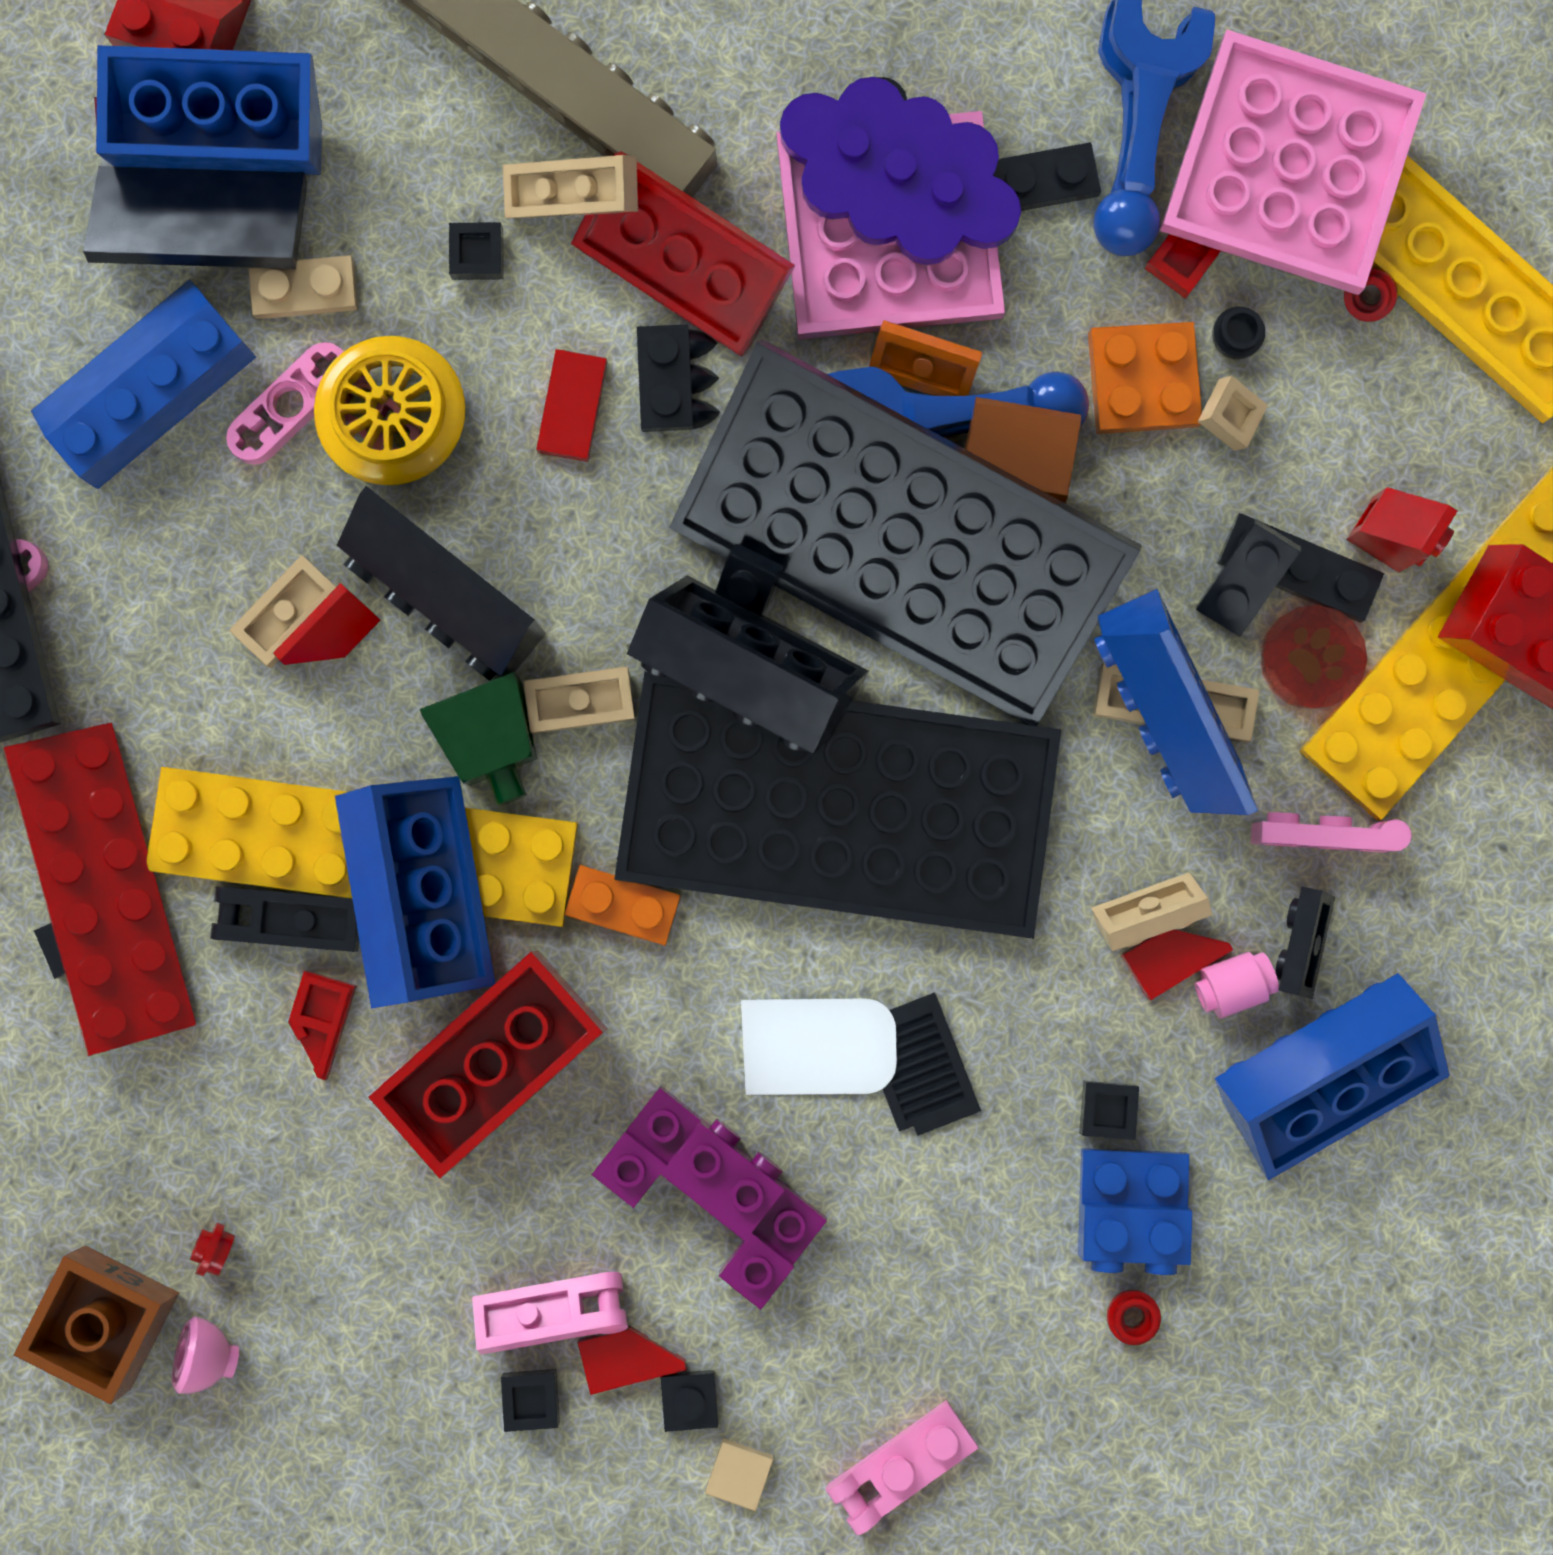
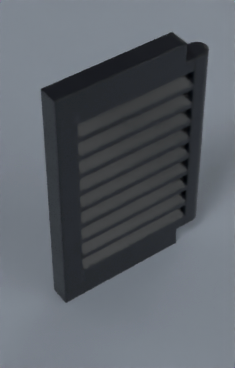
[882,992,981,1136]

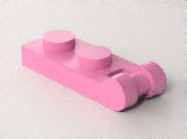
[1251,812,1412,853]
[472,1272,628,1355]
[825,1400,979,1535]

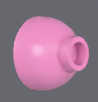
[172,1316,239,1394]

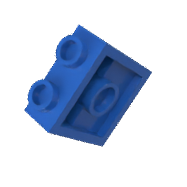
[1078,1148,1192,1275]

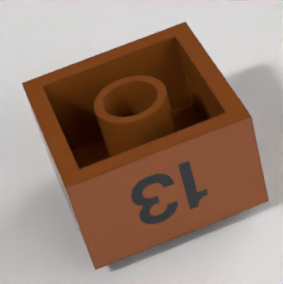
[14,1245,179,1405]

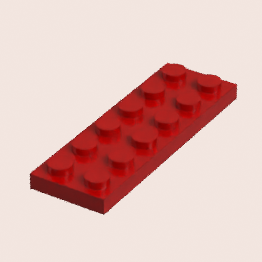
[3,722,196,1057]

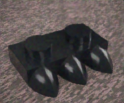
[637,324,721,432]

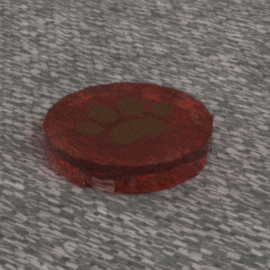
[1260,605,1367,709]

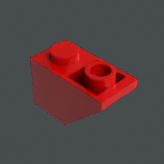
[1346,487,1458,573]

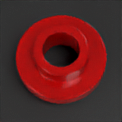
[1344,268,1398,322]
[189,1223,235,1277]
[1106,1290,1161,1345]

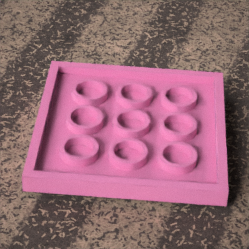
[1160,30,1427,295]
[777,111,1005,340]

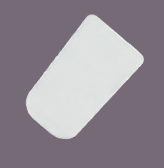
[741,998,897,1095]

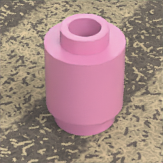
[1194,952,1279,1019]

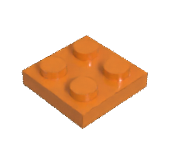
[1088,322,1202,434]

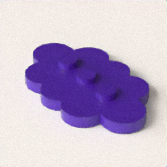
[780,77,1021,265]

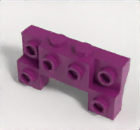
[591,1086,827,1310]

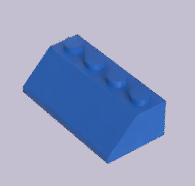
[96,45,322,175]
[31,279,256,489]
[1094,589,1258,815]
[335,776,495,1009]
[1214,973,1450,1181]

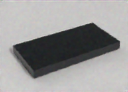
[83,166,307,269]

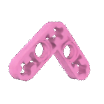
[226,342,421,465]

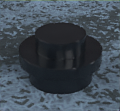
[1212,306,1265,359]

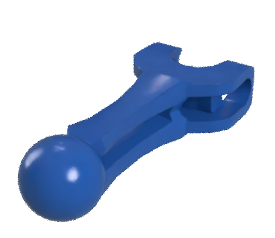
[1093,0,1215,257]
[828,367,1089,437]

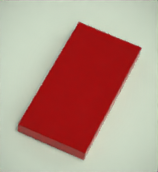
[571,151,795,357]

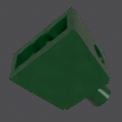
[420,672,537,806]

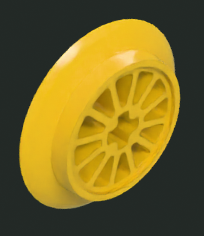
[314,336,465,485]

